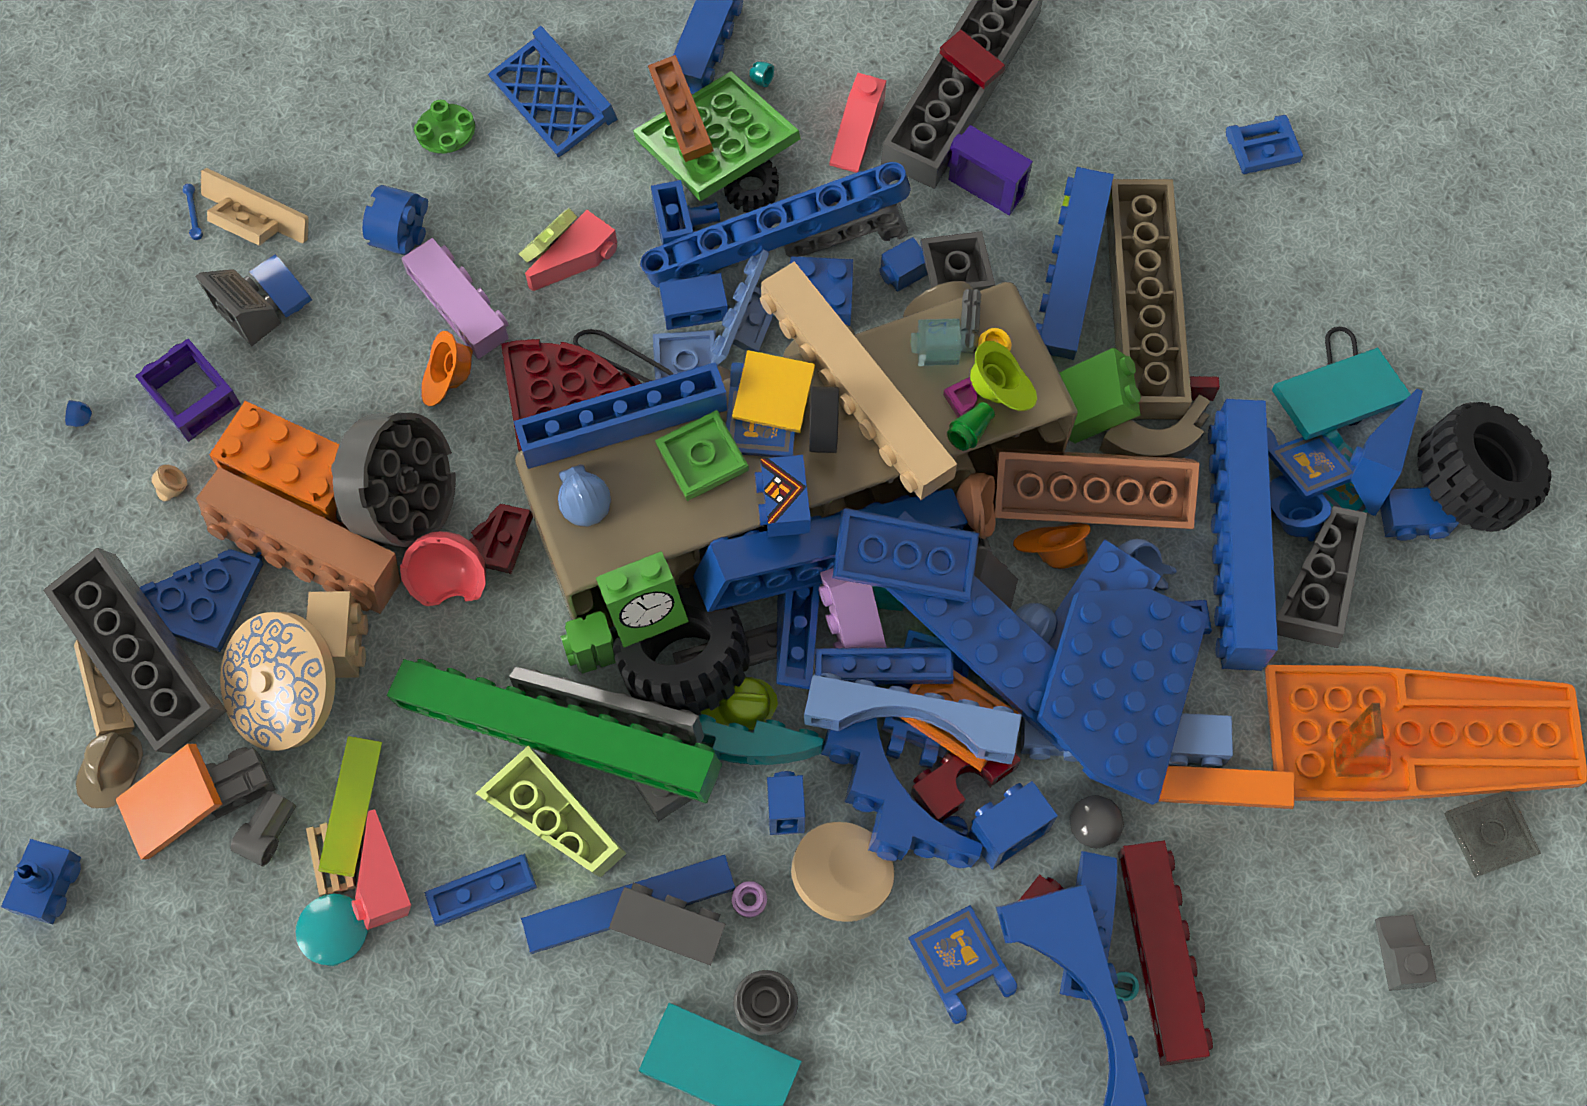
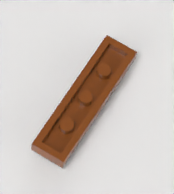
[648,55,714,162]

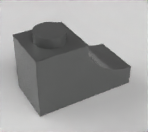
[1375,915,1437,991]

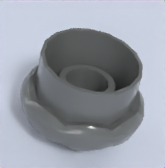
[733,970,798,1036]

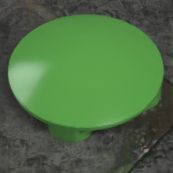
[414,99,475,154]

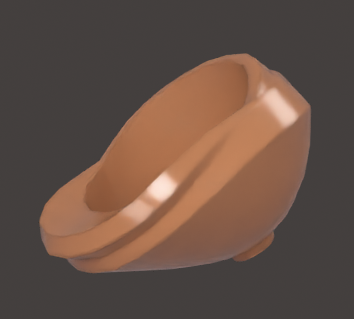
[955,473,996,539]

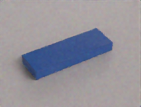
[424,853,537,927]

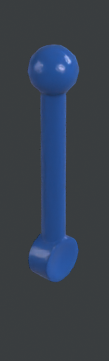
[183,184,203,240]

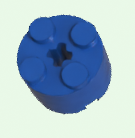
[362,185,428,255]

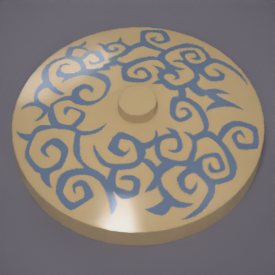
[220,612,336,751]

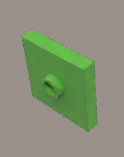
[655,410,749,501]

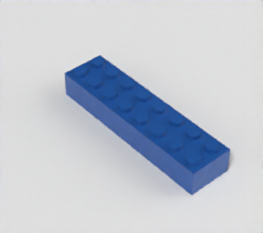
[1208,399,1278,671]
[693,488,968,612]

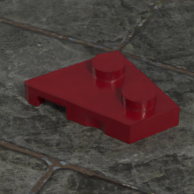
[469,503,533,574]

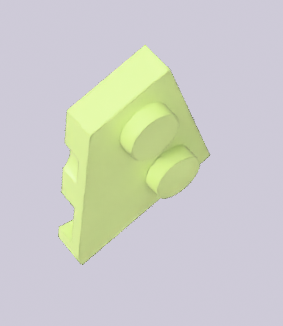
[519,208,577,263]

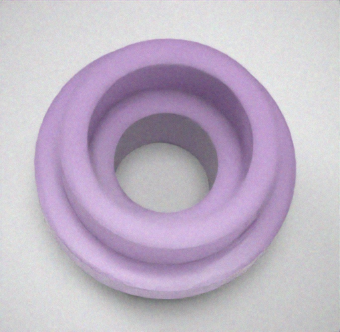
[732,881,767,918]

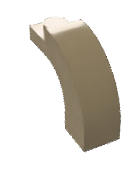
[1099,394,1210,458]

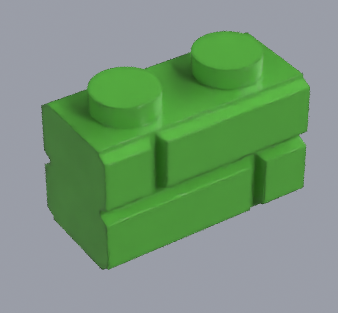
[560,611,616,674]

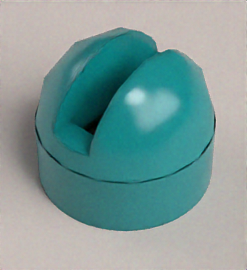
[749,61,775,87]
[1114,971,1139,1001]

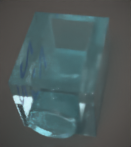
[911,318,962,366]

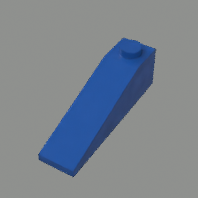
[776,585,820,690]

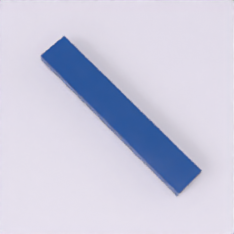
[521,855,735,954]

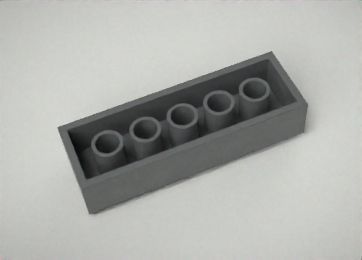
[43,548,227,754]

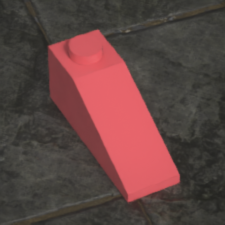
[829,73,886,173]
[525,210,617,291]
[352,809,411,930]

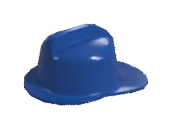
[1270,475,1332,542]

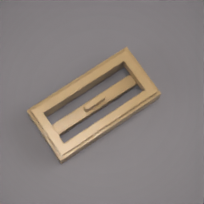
[306,823,356,897]

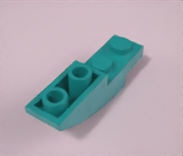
[699,714,824,765]

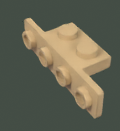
[201,168,309,246]

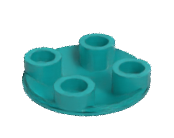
[296,894,369,967]

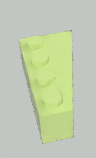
[475,746,626,878]

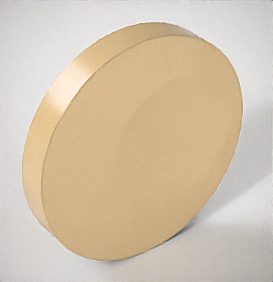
[791,822,894,922]

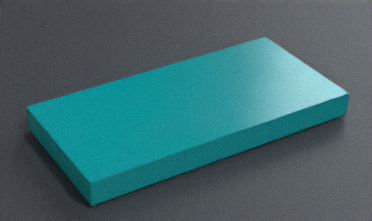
[1271,348,1411,441]
[638,1003,802,1106]

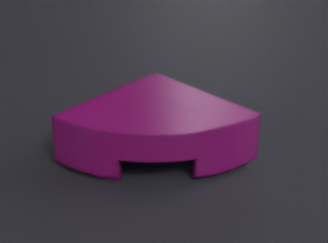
[943,377,978,418]

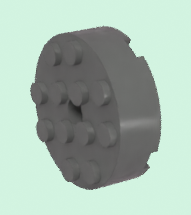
[331,413,456,547]

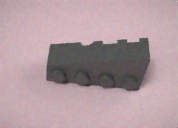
[1276,506,1367,648]

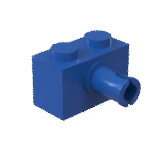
[651,180,721,245]
[1,839,81,925]

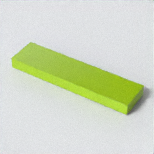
[318,736,382,877]

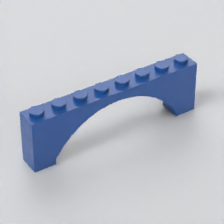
[996,885,1149,1106]

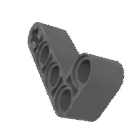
[784,202,908,257]

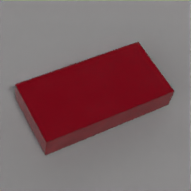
[939,29,1005,89]

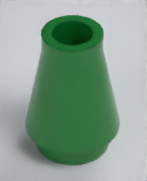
[947,402,995,451]

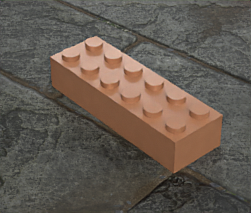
[993,448,1200,529]
[196,467,401,614]

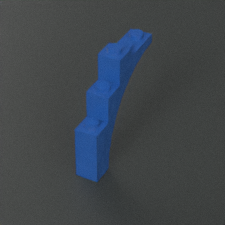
[821,684,983,868]

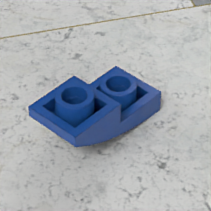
[249,254,312,318]

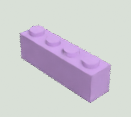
[402,238,509,359]

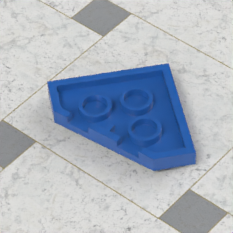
[140,549,263,652]

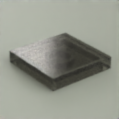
[1444,791,1541,878]

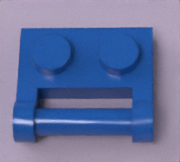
[1226,115,1303,174]

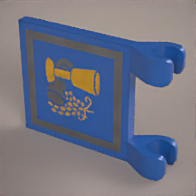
[726,362,795,457]
[1267,428,1354,500]
[908,905,1017,1024]

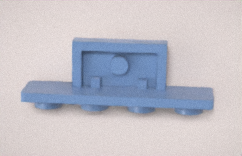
[711,250,774,366]

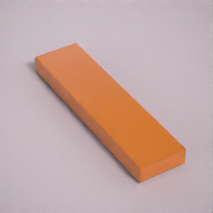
[1159,766,1294,809]

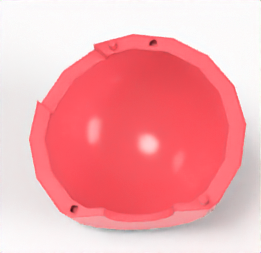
[400,531,486,606]

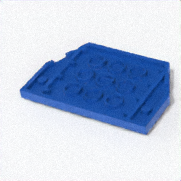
[1036,588,1208,805]

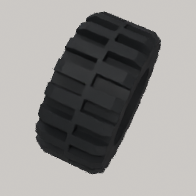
[1417,402,1552,532]
[613,584,750,716]

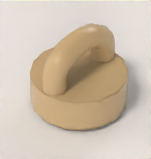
[152,464,187,501]

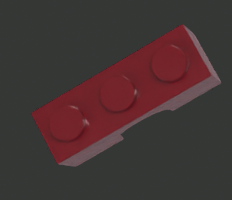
[911,752,1021,823]

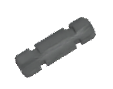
[959,289,981,353]

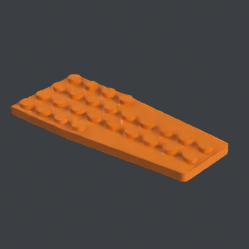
[1265,665,1587,801]

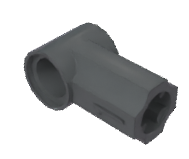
[230,791,296,866]

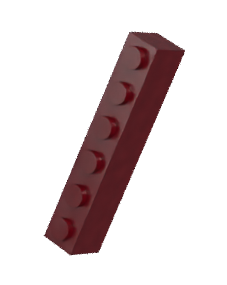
[1118,840,1213,1066]

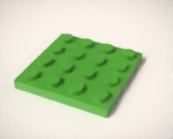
[633,71,801,201]

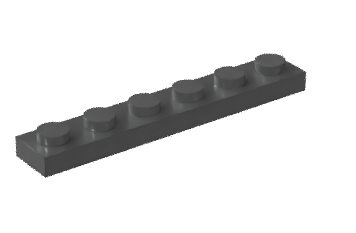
[509,667,704,746]

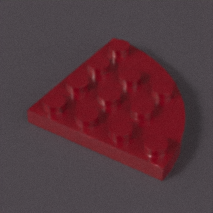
[501,339,630,452]

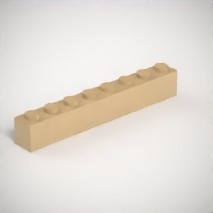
[760,261,957,500]

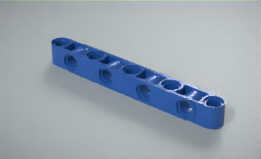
[640,162,911,288]

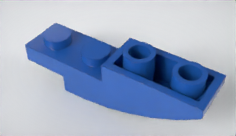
[1059,851,1117,1000]

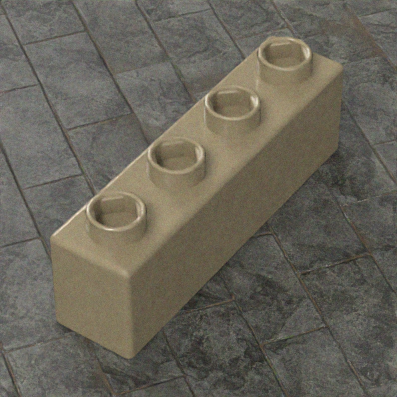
[515,281,1078,628]

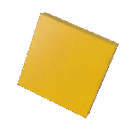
[732,350,815,433]

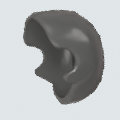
[1069,795,1124,849]

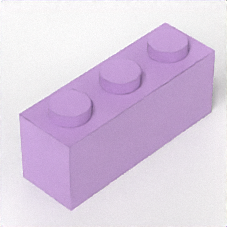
[819,568,887,648]

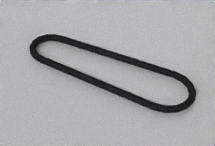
[573,329,674,383]

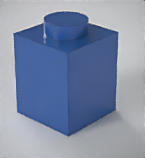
[879,237,928,292]

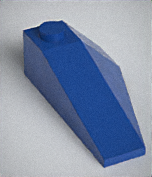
[1349,389,1423,516]

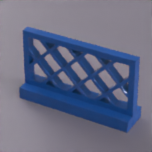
[488,26,618,157]

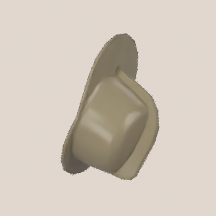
[76,731,143,808]

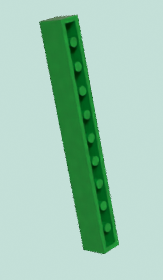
[386,659,722,803]

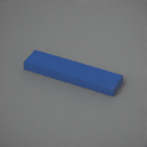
[815,647,954,684]

